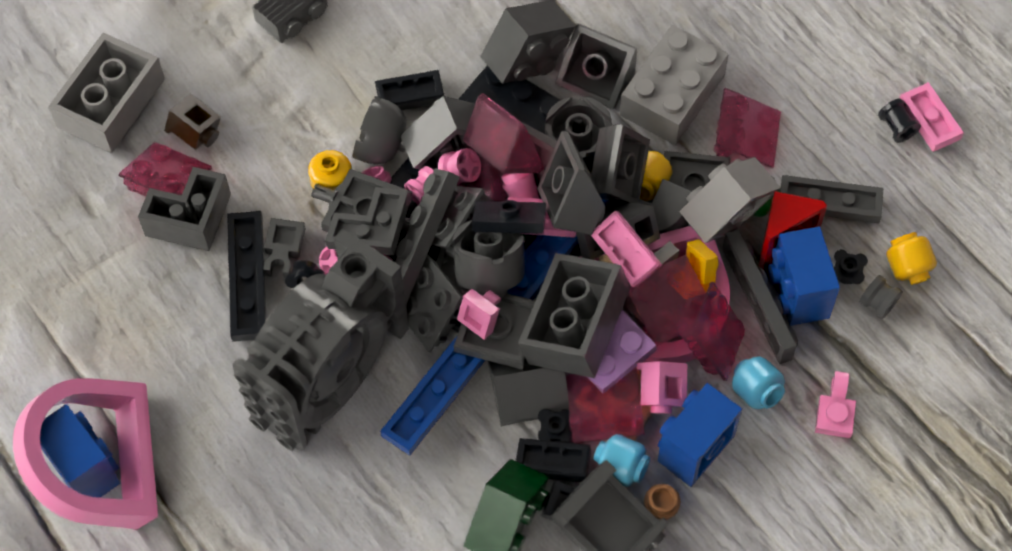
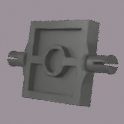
[311,169,413,232]

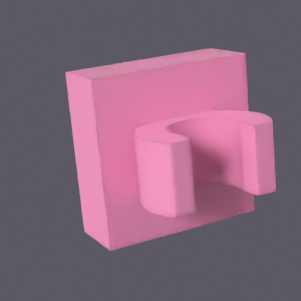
[457,289,501,340]

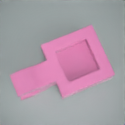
[815,371,856,438]

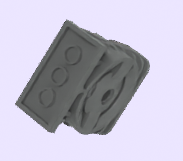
[233,228,409,451]

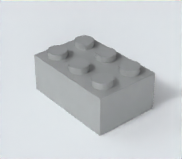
[619,25,729,145]
[48,33,165,153]

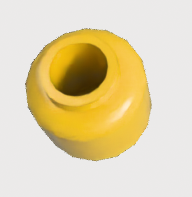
[308,150,352,190]
[640,151,673,201]
[886,232,937,286]

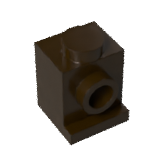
[164,93,221,150]

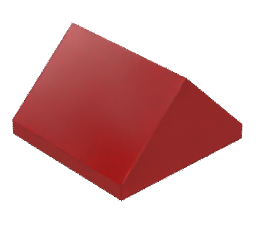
[758,191,827,270]

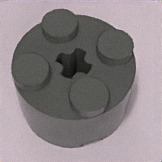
[545,97,612,173]
[453,220,525,298]

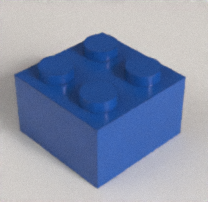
[768,226,840,326]
[657,383,742,487]
[40,404,121,498]

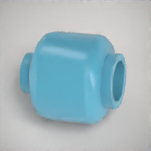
[732,356,785,409]
[594,434,650,487]

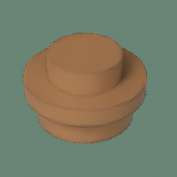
[644,484,681,520]

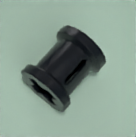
[878,98,921,143]

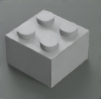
[679,157,781,243]

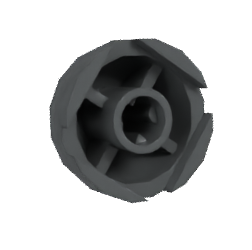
[352,96,407,165]

